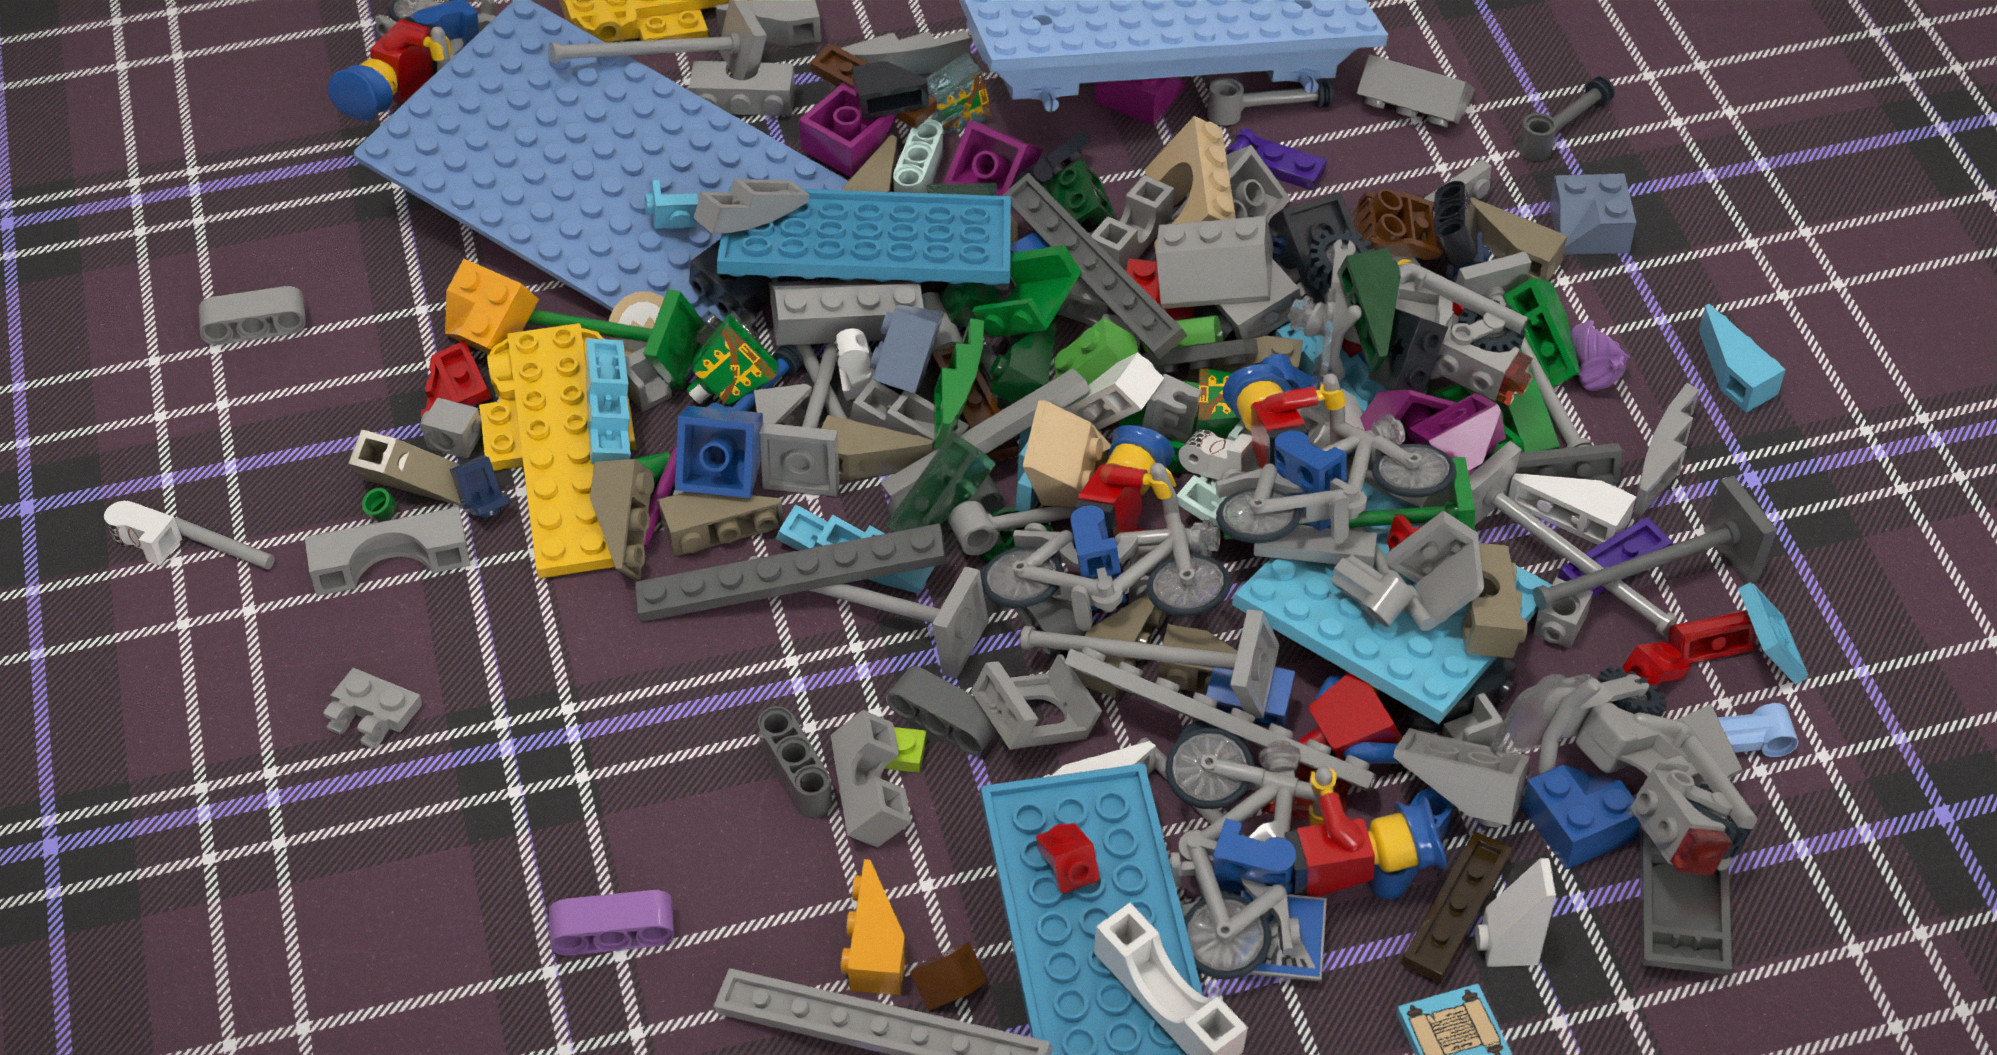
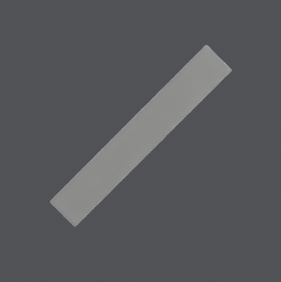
[881,368,1091,500]

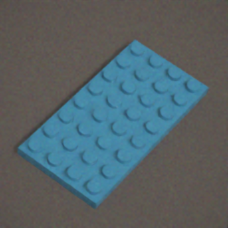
[717,186,1011,285]
[980,763,1203,1055]

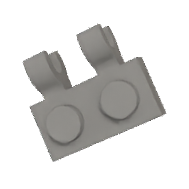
[323,668,422,749]

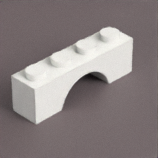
[1094,903,1248,1055]

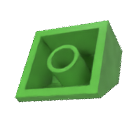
[1054,317,1138,385]

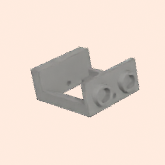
[971,654,1102,749]

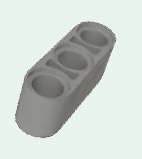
[199,286,306,345]

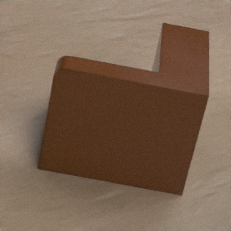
[910,942,988,1010]

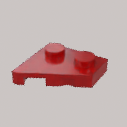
[421,340,492,417]

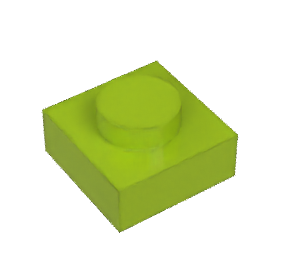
[885,727,926,773]

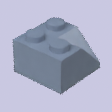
[1549,174,1636,255]
[870,304,944,394]

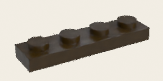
[1402,831,1513,983]

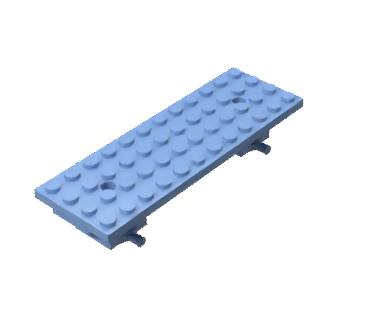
[959,0,1388,112]

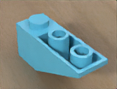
[1699,304,1786,413]

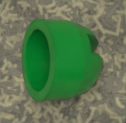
[362,488,396,521]

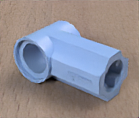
[1718,703,1798,757]

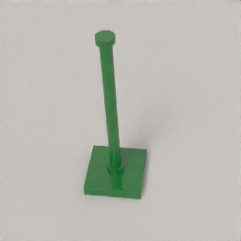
[527,289,707,390]
[1224,457,1475,539]

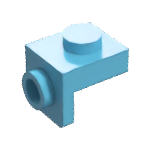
[645,180,698,229]

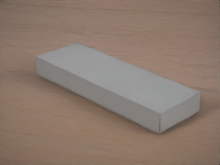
[1254,525,1377,568]

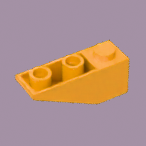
[841,859,906,995]

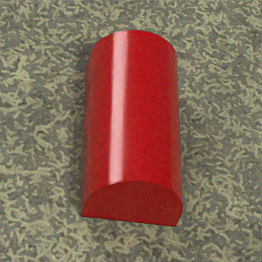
[1669,610,1755,664]

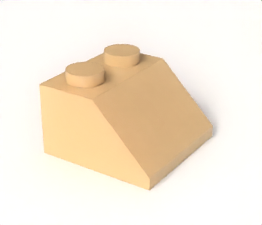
[1022,400,1103,507]

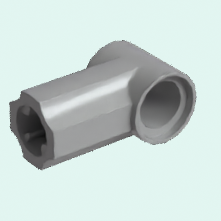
[1330,555,1414,627]

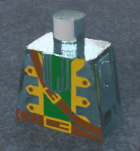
[926,52,993,133]

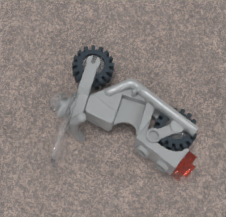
[1287,228,1533,410]
[1491,667,1757,875]

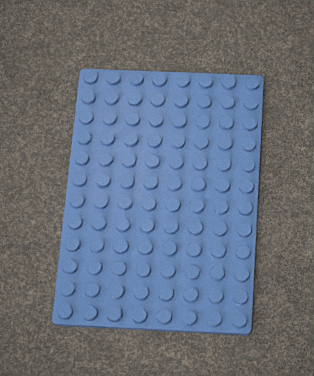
[354,0,848,353]

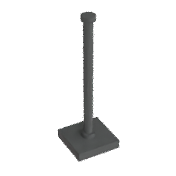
[1533,475,1777,610]

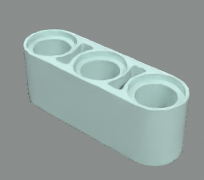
[893,119,943,193]

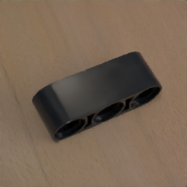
[1434,181,1478,266]

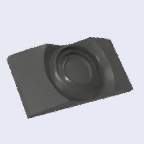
[1639,827,1732,975]

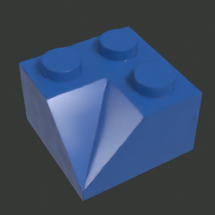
[675,406,763,498]
[1521,765,1641,870]

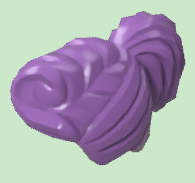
[1571,319,1630,391]

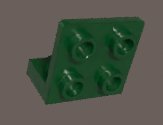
[1041,159,1117,226]

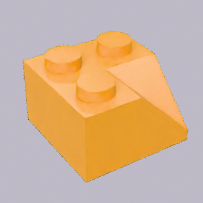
[445,259,539,355]

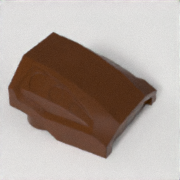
[1353,188,1441,260]

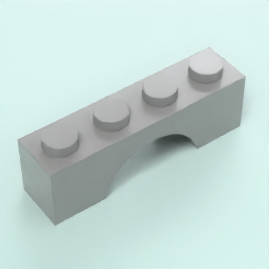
[305,507,471,596]

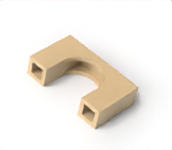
[1145,116,1236,259]

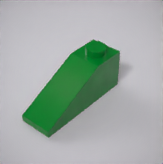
[1504,277,1580,389]

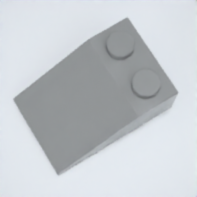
[1393,728,1530,827]

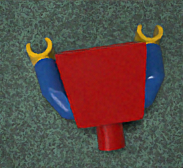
[1298,673,1409,770]

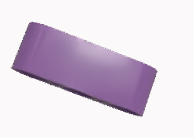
[549,890,674,955]

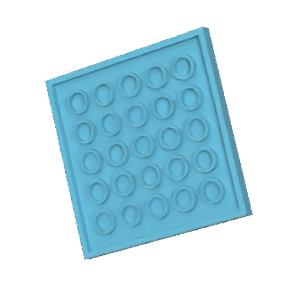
[1232,482,1552,724]

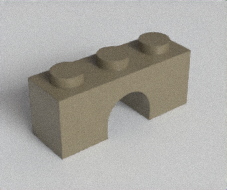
[1461,543,1527,658]

